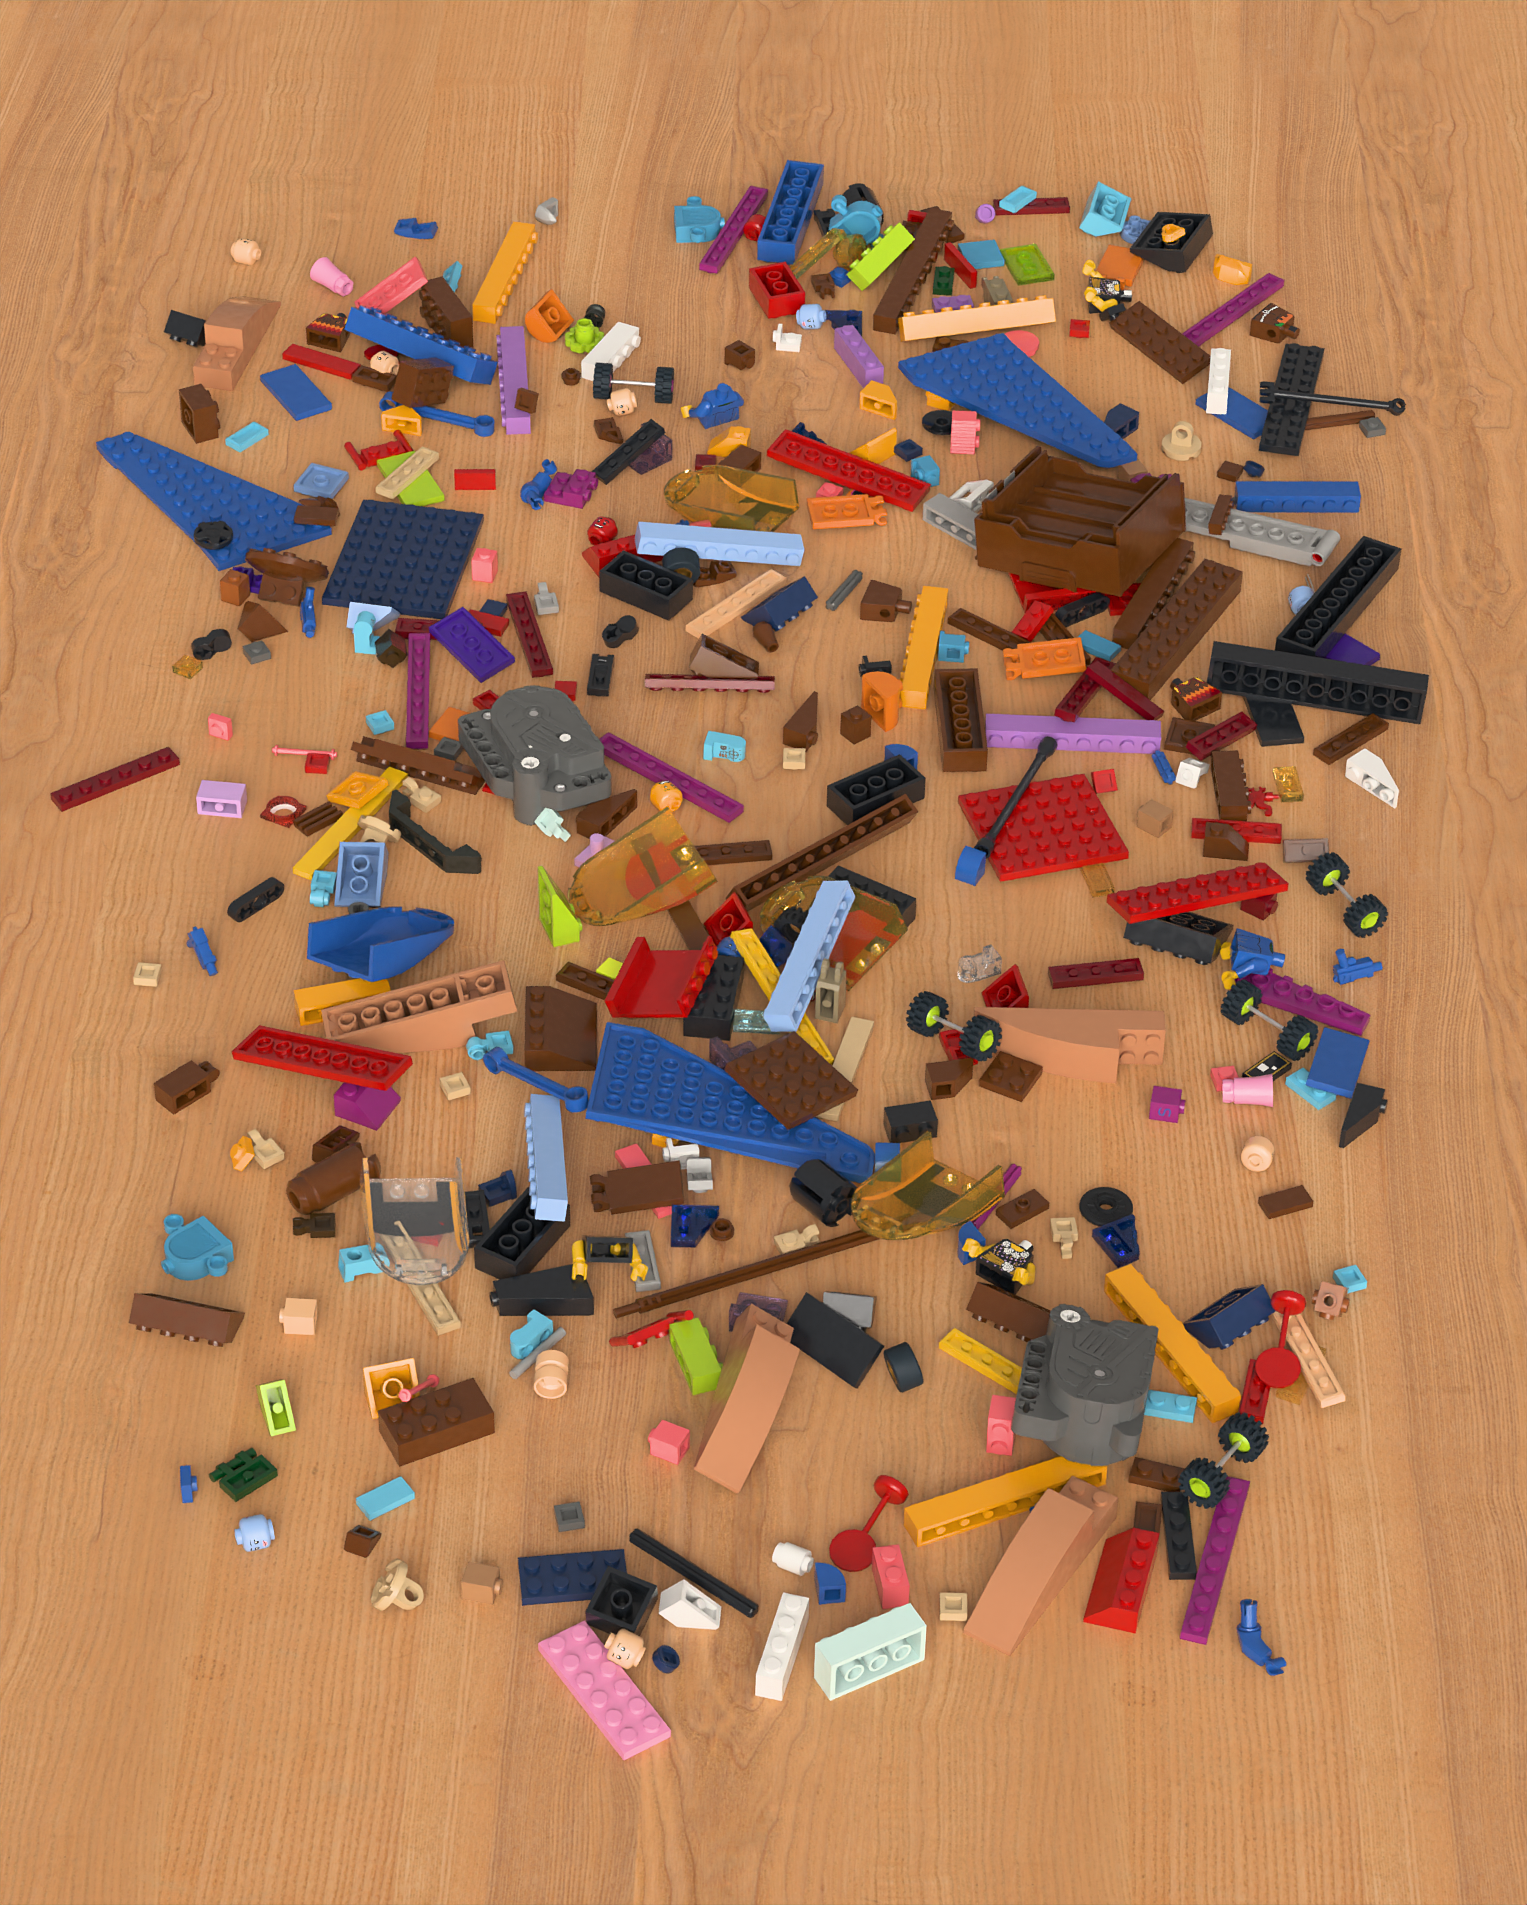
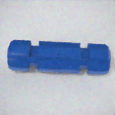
[1152,750,1176,785]

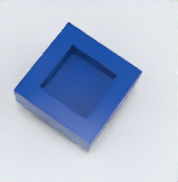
[829,267,852,288]
[180,1465,198,1503]

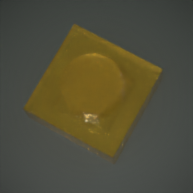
[172,655,203,679]

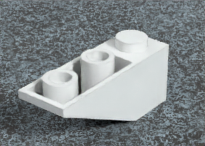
[1345,749,1399,808]

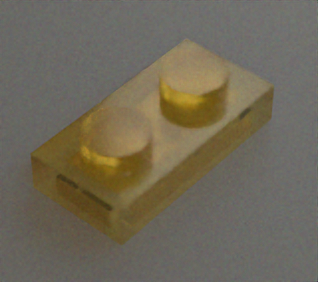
[1273,766,1304,803]

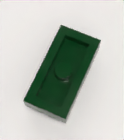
[933,266,955,296]

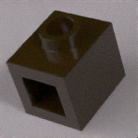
[375,629,408,668]

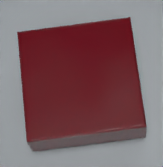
[695,454,716,473]

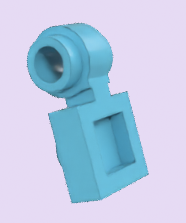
[310,870,337,908]
[466,1031,513,1060]

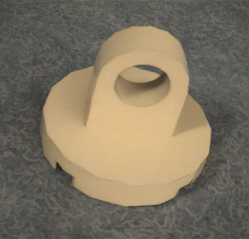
[1161,421,1202,461]
[358,815,401,844]
[371,1558,424,1611]

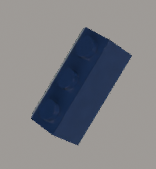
[741,576,818,632]
[1183,1284,1275,1350]

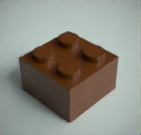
[179,384,220,444]

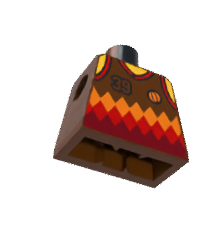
[306,313,350,353]
[1170,677,1222,721]

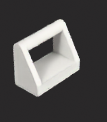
[949,480,994,513]

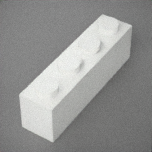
[581,322,641,381]
[1206,348,1231,414]
[755,1592,809,1701]

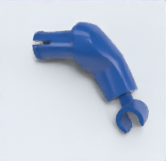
[520,459,557,510]
[1236,1599,1287,1676]

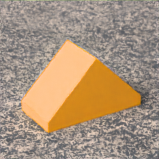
[381,405,422,436]

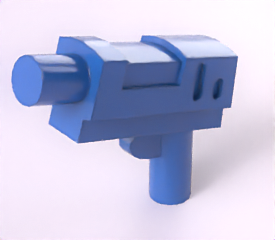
[300,587,316,638]
[186,926,218,976]
[1333,949,1383,985]

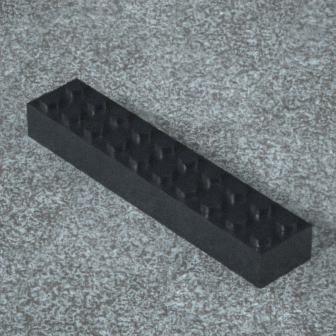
[1275,536,1402,658]
[1207,641,1429,724]

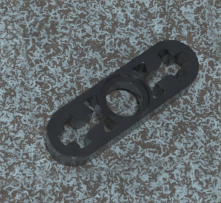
[1055,592,1110,627]
[227,877,284,922]

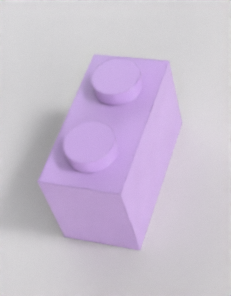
[196,780,247,818]

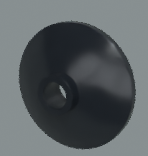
[922,410,952,435]

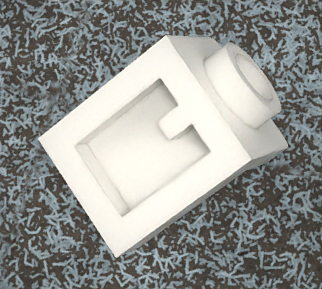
[773,324,802,352]
[1176,758,1210,789]
[662,1138,699,1170]

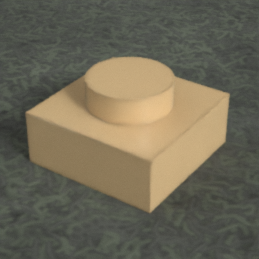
[783,748,806,770]
[133,962,162,987]
[439,1072,471,1100]
[940,1593,967,1621]

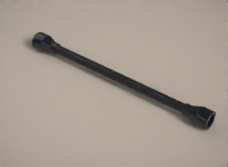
[974,736,1058,859]

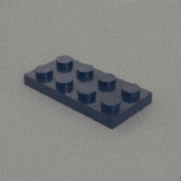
[518,1549,627,1606]

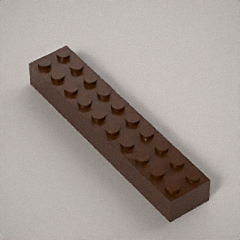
[1111,559,1243,700]

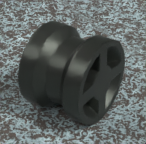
[584,304,606,328]

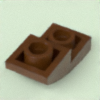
[693,560,737,587]

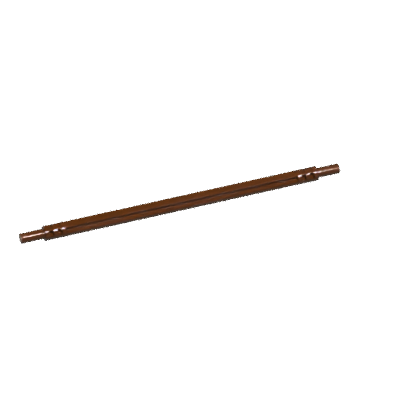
[613,1211,934,1319]

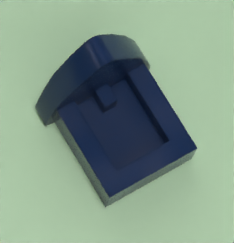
[478,1169,517,1207]

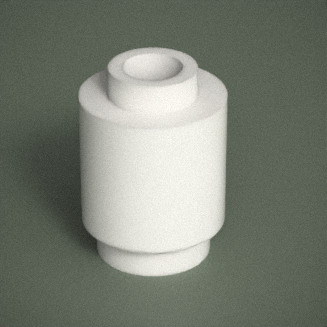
[772,1542,814,1576]

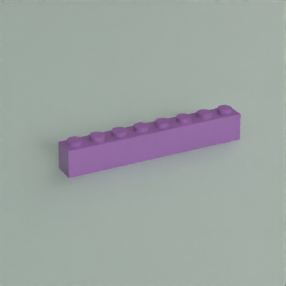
[496,326,531,435]
[985,714,1161,754]

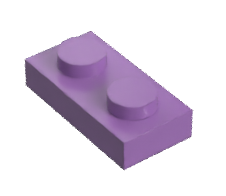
[932,295,974,313]

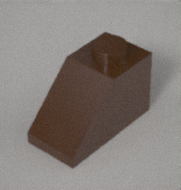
[1203,822,1249,861]

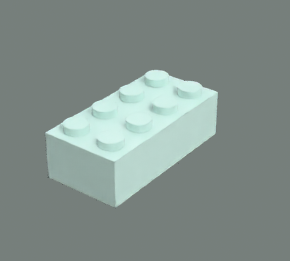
[814,1603,927,1701]

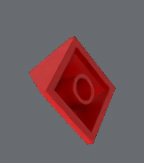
[703,892,753,947]
[981,964,1029,1008]

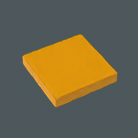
[326,771,389,809]

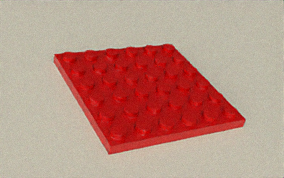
[958,774,1129,882]

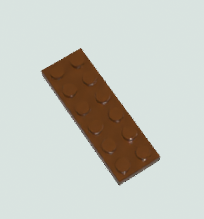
[1109,301,1211,384]

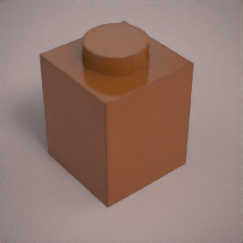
[220,569,250,607]

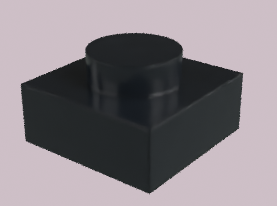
[1099,303,1126,322]

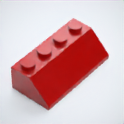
[582,534,663,577]
[1083,1527,1160,1634]

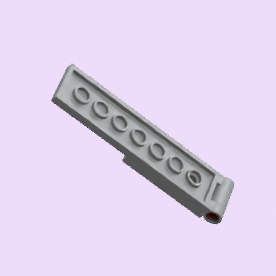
[1185,498,1340,566]

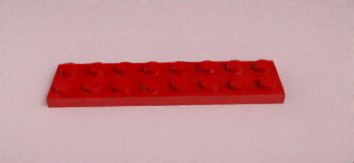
[767,429,931,512]
[1107,862,1289,924]
[232,1025,413,1091]

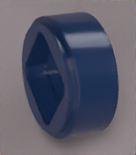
[1243,461,1265,477]
[652,1645,680,1674]

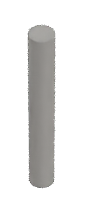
[509,1327,566,1379]

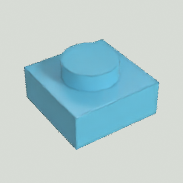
[365,710,394,735]
[1333,1265,1367,1294]

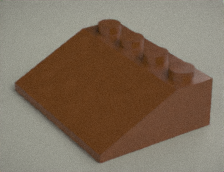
[524,986,597,1071]

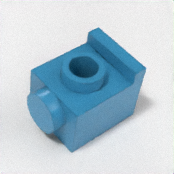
[911,455,940,487]
[938,631,969,663]

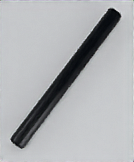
[629,1528,759,1618]

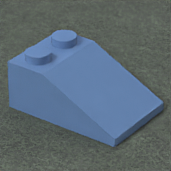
[334,842,389,908]

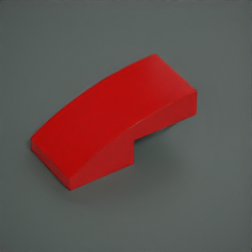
[939,1029,978,1065]

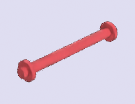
[272,745,337,760]
[399,1374,439,1402]

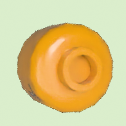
[650,781,683,814]

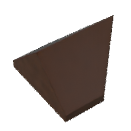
[238,601,288,642]

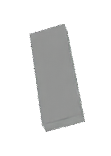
[625,1230,661,1292]

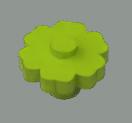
[565,318,604,353]

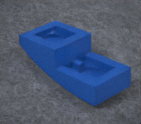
[394,218,438,239]

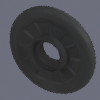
[1079,1187,1133,1227]

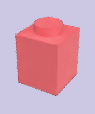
[471,548,498,583]
[648,1420,690,1465]

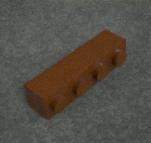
[1208,494,1234,535]

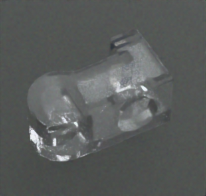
[958,944,1002,983]

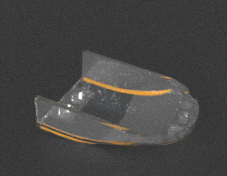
[360,1157,469,1285]

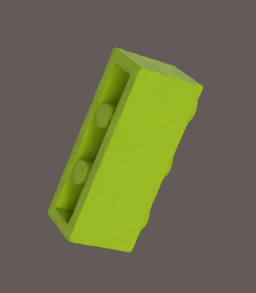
[669,1318,723,1395]

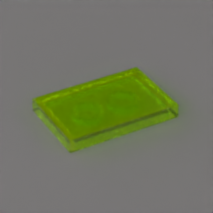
[1000,244,1055,286]

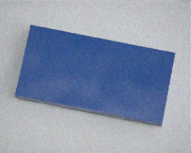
[260,364,332,421]
[1195,387,1268,440]
[1306,1027,1370,1099]

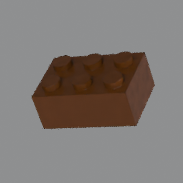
[391,357,454,408]

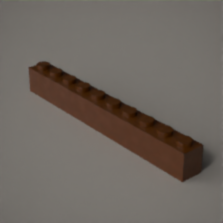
[873,208,954,335]
[725,794,918,912]

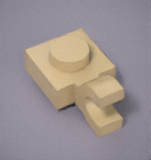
[403,777,441,813]
[247,1129,284,1169]
[1050,1217,1078,1259]
[774,1224,820,1255]

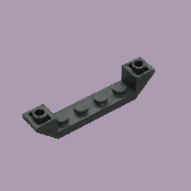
[389,789,482,874]

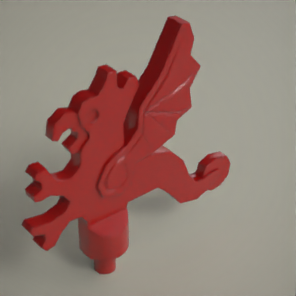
[1247,787,1279,816]

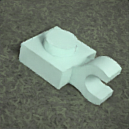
[534,808,571,842]

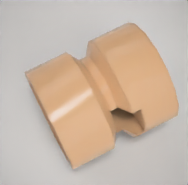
[534,1350,569,1399]

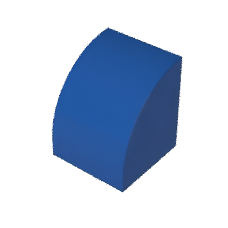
[884,744,918,769]
[955,846,986,886]
[874,1142,900,1181]
[957,1221,986,1265]
[814,1562,846,1605]

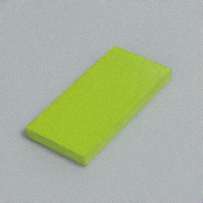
[377,451,445,507]

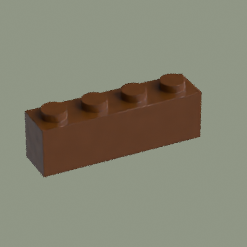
[1210,750,1251,821]

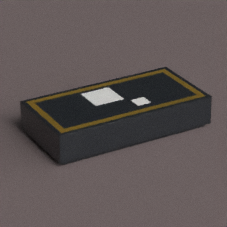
[1242,1051,1292,1081]

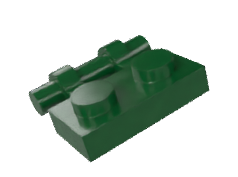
[209,1448,278,1502]

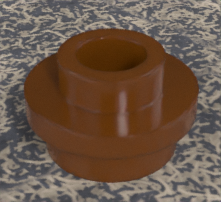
[561,368,581,386]
[710,1218,735,1241]

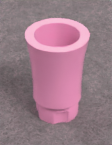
[310,257,354,297]
[1222,1074,1273,1107]

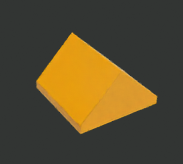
[849,428,897,464]
[362,1358,420,1419]

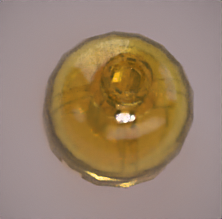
[833,234,867,271]

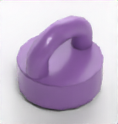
[975,204,995,223]

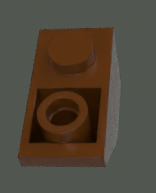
[925,1058,973,1100]

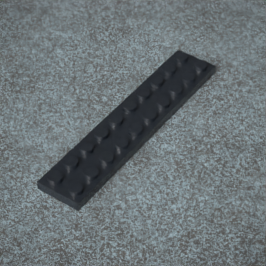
[1259,343,1325,456]

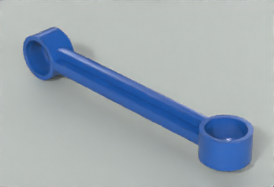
[379,392,494,437]
[483,1047,589,1112]

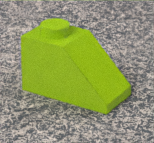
[255,1379,296,1436]

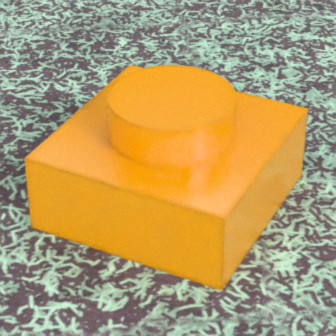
[230,1136,255,1171]

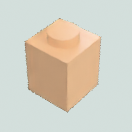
[279,1298,318,1335]

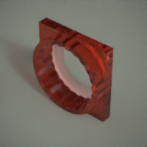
[260,796,307,828]

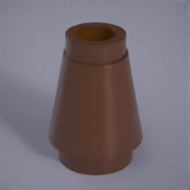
[753,621,779,653]

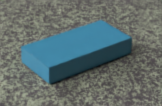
[1077,630,1121,661]

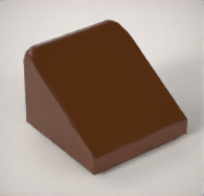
[344,1525,382,1558]

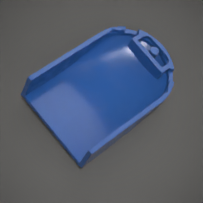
[307,907,454,982]

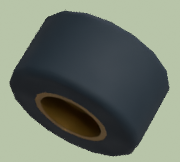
[662,548,700,583]
[884,1342,924,1393]

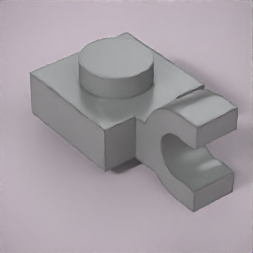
[534,582,559,615]

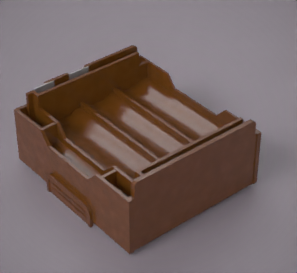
[974,446,1186,597]

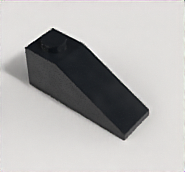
[1339,1083,1388,1148]

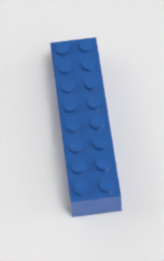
[757,160,824,265]
[344,305,498,385]

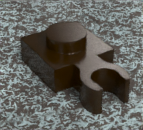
[293,1213,336,1238]

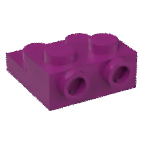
[544,469,598,509]

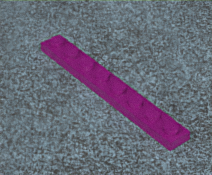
[699,186,768,274]
[1182,273,1284,347]
[406,633,430,749]
[599,732,744,823]
[1180,1476,1250,1645]

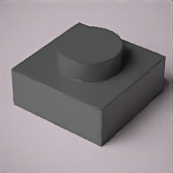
[1359,417,1386,438]
[242,640,271,665]
[434,737,464,761]
[554,1501,585,1532]

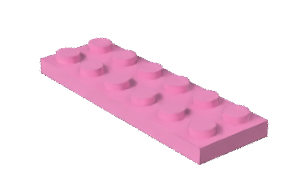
[538,1620,671,1760]

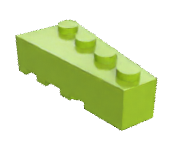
[846,222,915,291]

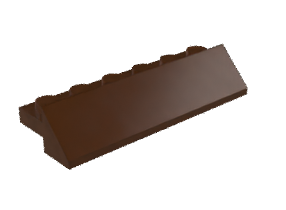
[351,736,485,795]

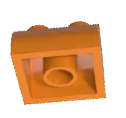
[525,289,574,343]
[861,671,903,732]

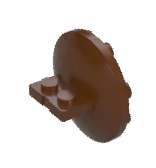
[245,548,329,607]

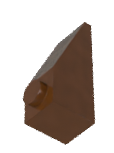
[783,691,818,752]
[576,789,637,839]

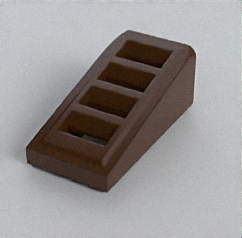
[312,1125,360,1163]

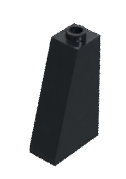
[489,1264,594,1316]

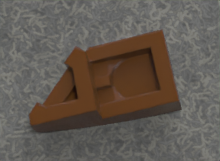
[594,417,623,444]

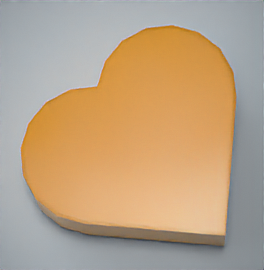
[1162,224,1185,242]

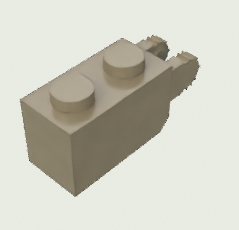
[981,276,1013,306]
[815,958,847,1024]

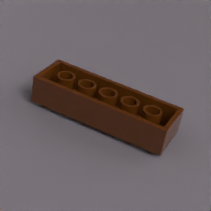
[933,668,988,772]

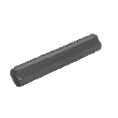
[826,570,863,611]

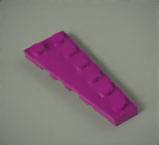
[1230,968,1370,1036]

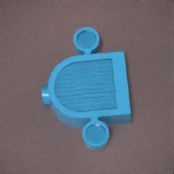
[829,195,884,254]
[674,196,725,243]
[161,1214,234,1281]

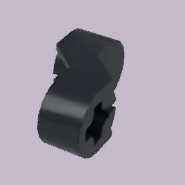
[602,615,639,648]
[191,629,232,660]

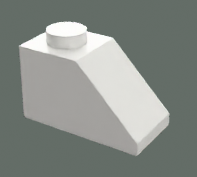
[658,1579,721,1630]

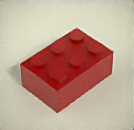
[749,262,805,319]

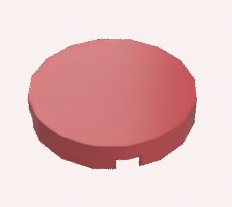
[1005,330,1039,357]

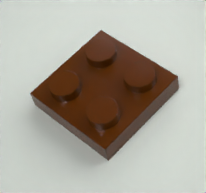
[979,1051,1043,1102]

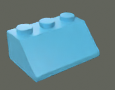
[1079,181,1131,237]

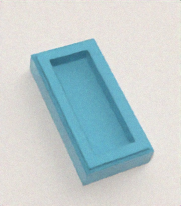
[999,186,1037,213]
[225,422,269,452]
[356,1476,415,1521]

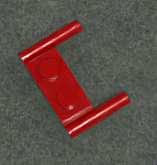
[344,430,414,471]
[609,1310,694,1348]

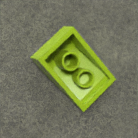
[538,866,582,947]

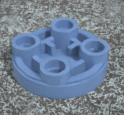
[1120,215,1151,244]

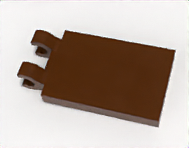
[590,1160,684,1215]

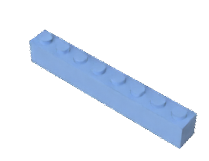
[635,522,804,566]
[763,881,855,1032]
[524,1094,568,1221]

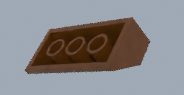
[966,1282,1051,1342]
[129,1293,245,1347]

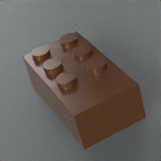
[419,276,474,348]
[378,1378,495,1467]

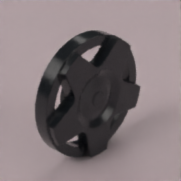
[194,521,233,550]

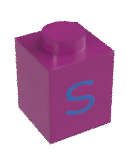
[1149,1086,1186,1123]

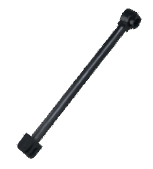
[1260,381,1406,416]

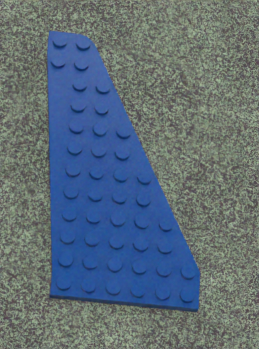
[898,333,1137,468]
[96,432,332,571]
[585,1022,875,1184]

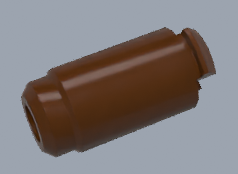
[286,1142,381,1215]

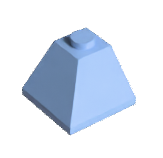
[347,602,400,634]

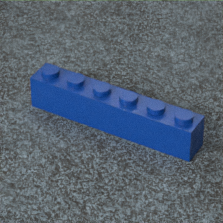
[1234,481,1361,513]

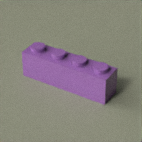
[834,325,884,388]

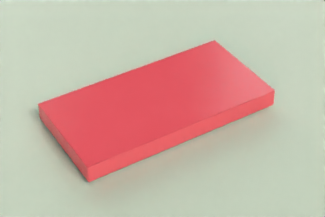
[354,256,428,314]

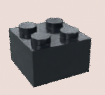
[585,1566,658,1636]

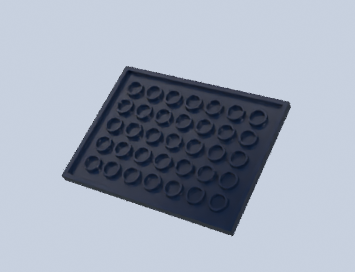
[322,499,484,620]

